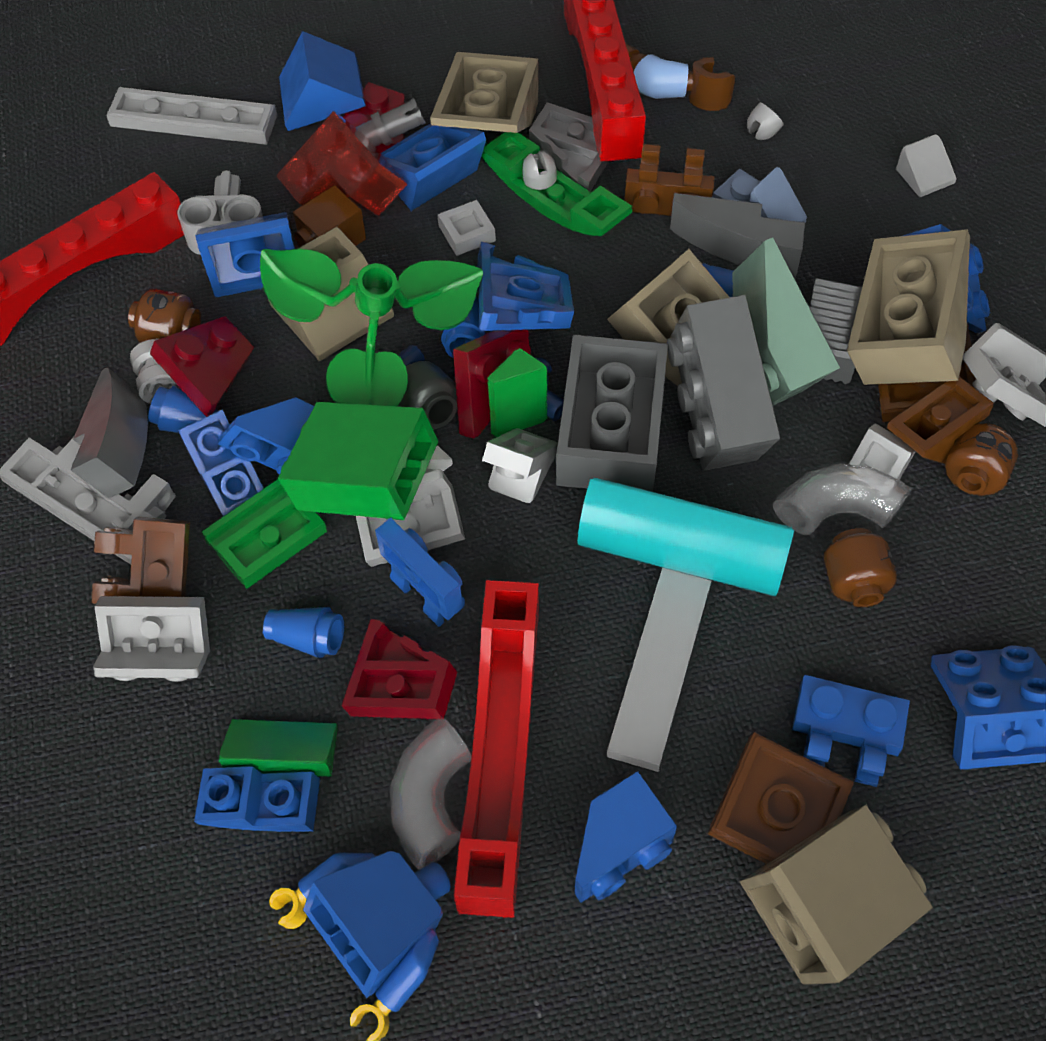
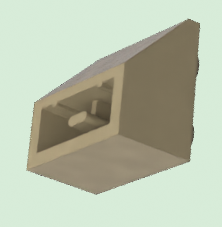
[269,227,394,362]

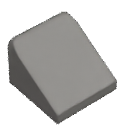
[896,134,957,197]

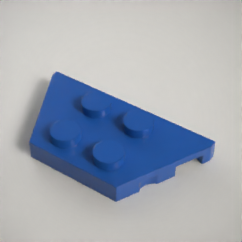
[478,242,574,331]

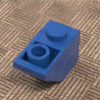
[218,397,314,475]
[575,771,677,903]

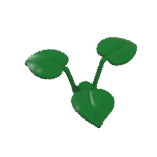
[260,249,483,407]

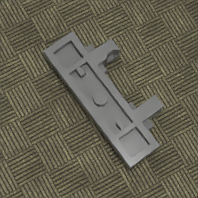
[0,437,176,565]

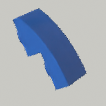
[178,410,264,517]
[194,766,320,832]

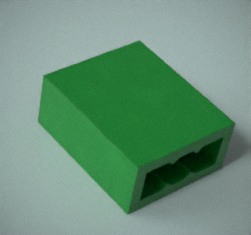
[278,402,439,520]

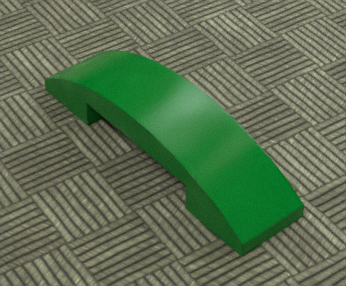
[482,132,632,236]

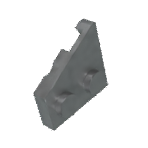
[529,102,609,192]

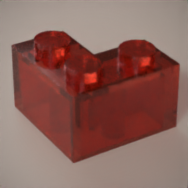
[276,111,407,216]

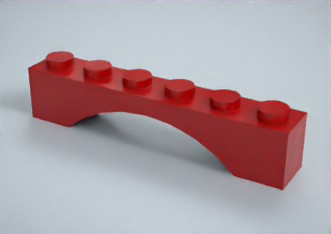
[564,0,646,161]
[0,172,184,346]
[454,580,539,918]

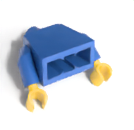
[269,851,451,1041]

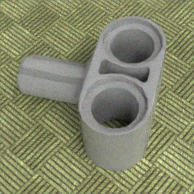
[177,170,263,255]

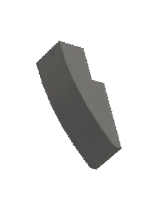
[670,193,805,279]
[71,367,148,499]

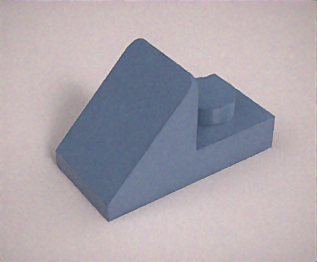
[712,166,807,223]

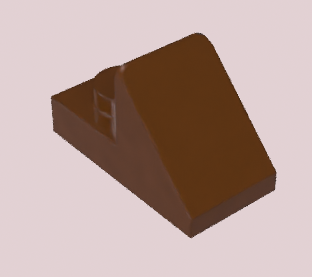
[887,377,994,464]

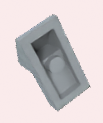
[482,428,558,503]

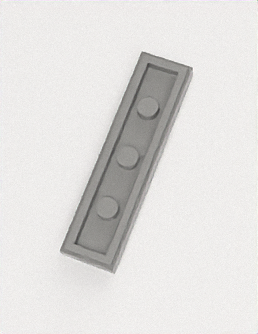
[106,87,277,145]
[607,567,711,772]

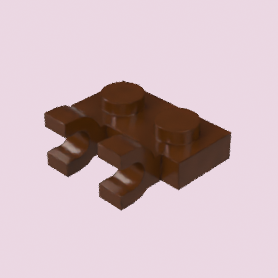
[625,144,715,216]
[92,517,190,604]

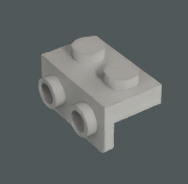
[963,323,1046,427]
[356,469,465,567]
[93,596,210,681]

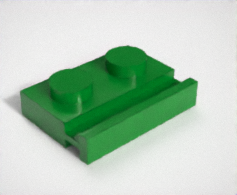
[202,479,327,589]

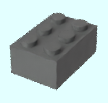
[667,295,780,471]
[556,335,668,492]

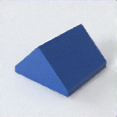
[279,31,366,131]
[372,123,486,211]
[195,212,295,298]

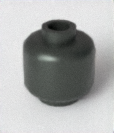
[398,361,457,430]

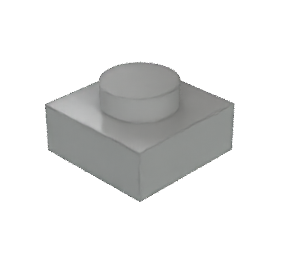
[438,200,496,256]
[847,423,916,493]

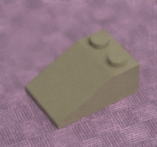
[431,52,538,133]
[847,229,970,385]
[607,249,730,386]

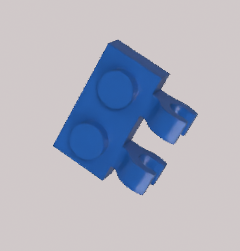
[375,518,465,627]
[792,675,910,787]

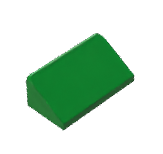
[487,348,547,437]
[219,719,338,777]

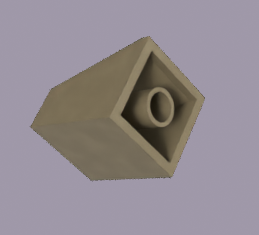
[739,805,933,984]

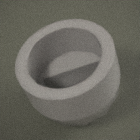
[746,102,784,140]
[522,151,557,190]

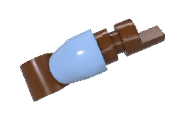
[626,43,735,111]

